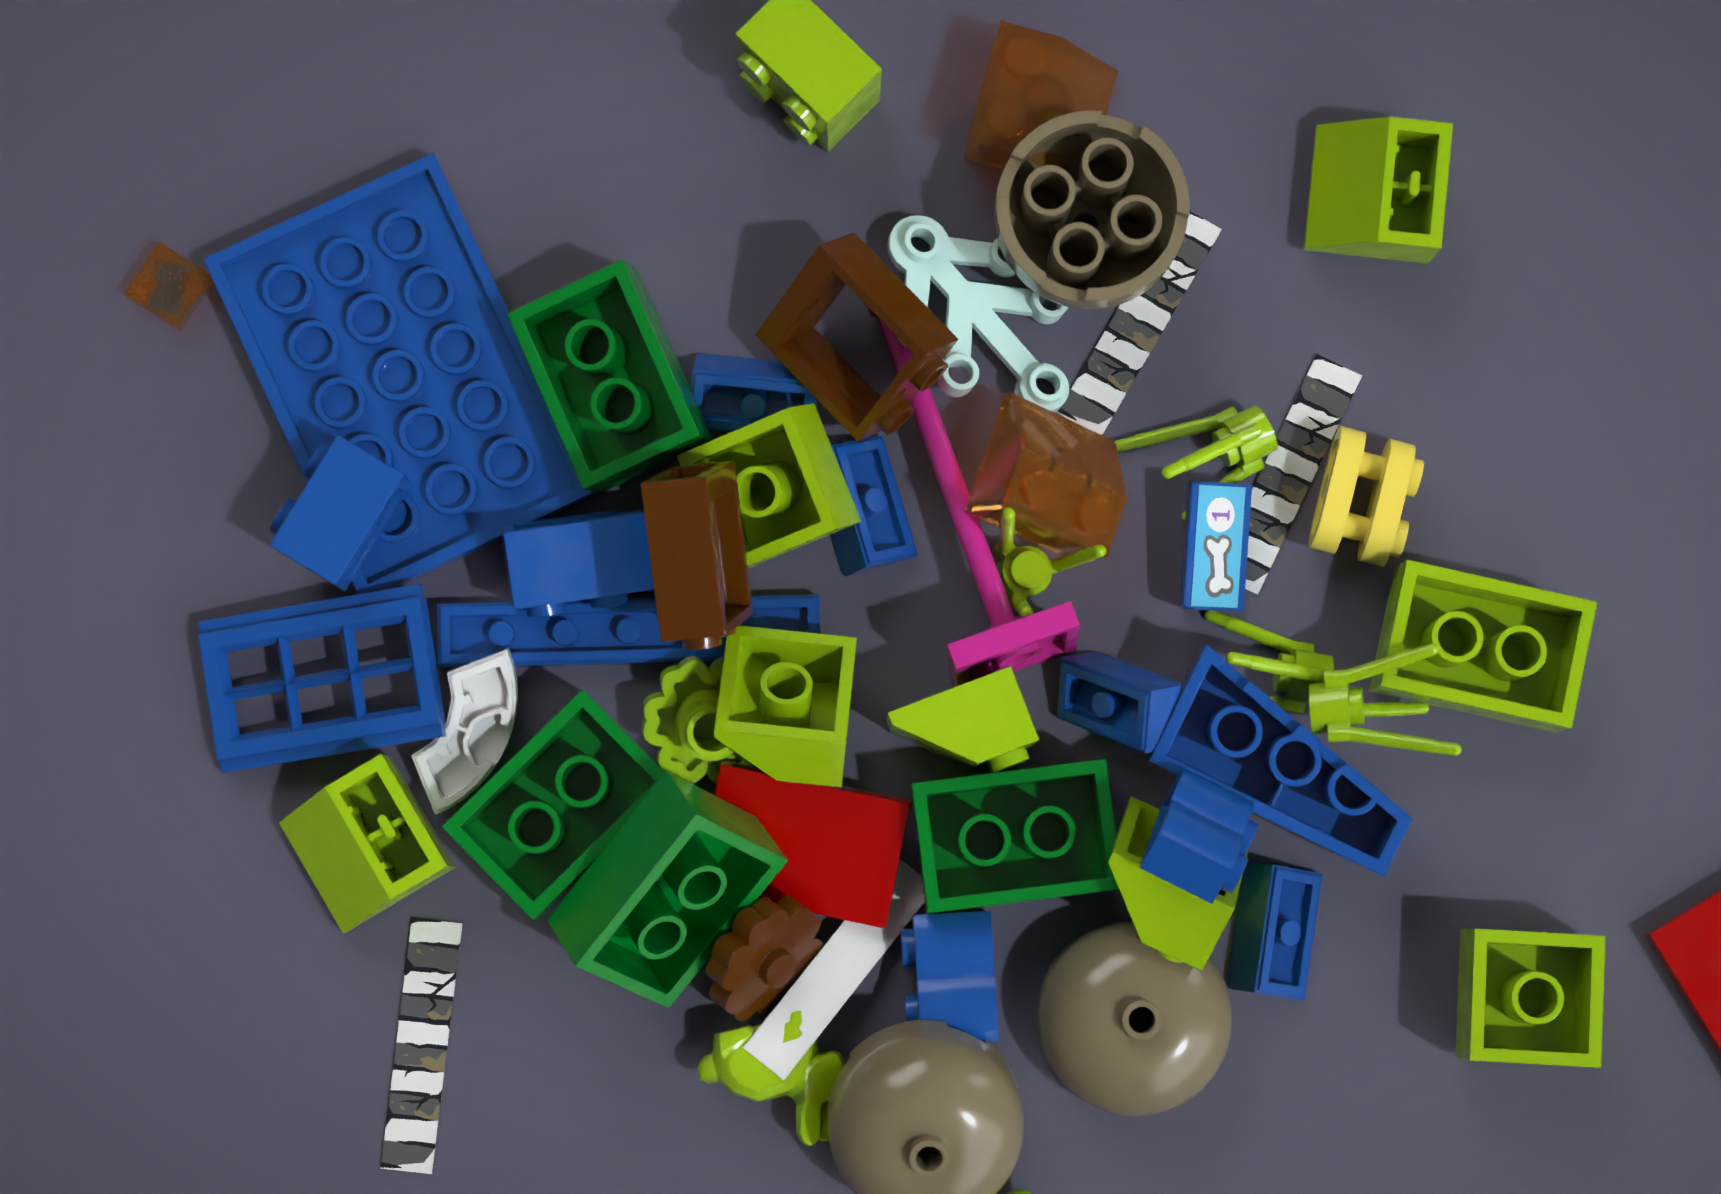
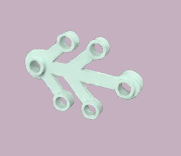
[887,215,1069,419]

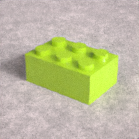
[1369,560,1597,733]

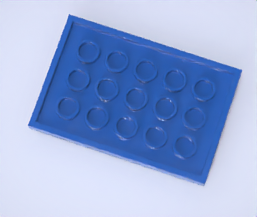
[203,152,595,594]

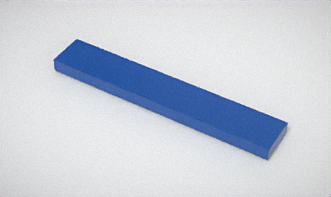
[437,595,821,669]

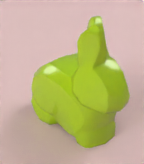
[697,1010,845,1146]

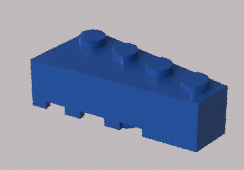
[1145,644,1413,877]

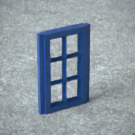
[198,584,446,773]

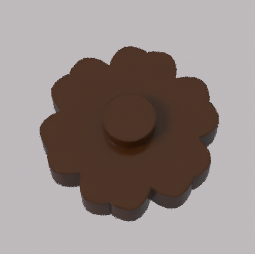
[706,895,823,1022]

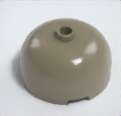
[994,111,1190,309]
[1036,921,1232,1116]
[827,1020,1024,1194]

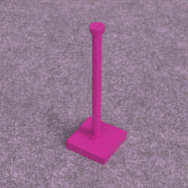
[865,304,1080,687]

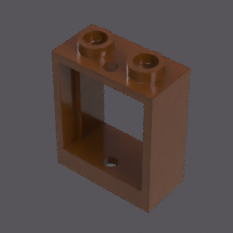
[755,232,958,442]
[641,460,754,650]

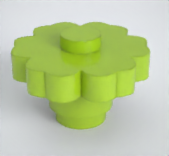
[642,656,753,784]

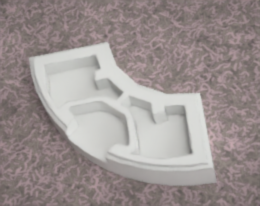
[411,648,518,815]

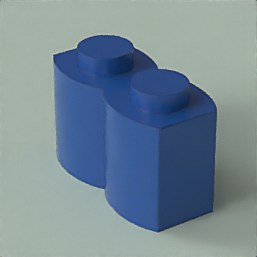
[1139,767,1259,904]
[900,911,999,1042]

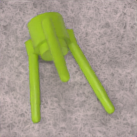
[1111,405,1278,522]
[994,508,1106,617]
[1204,610,1334,714]
[1309,643,1462,756]

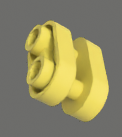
[1308,426,1424,567]

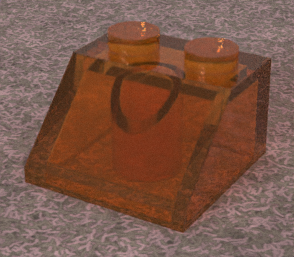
[964,21,1118,174]
[965,393,1127,558]

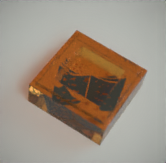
[124,242,214,331]

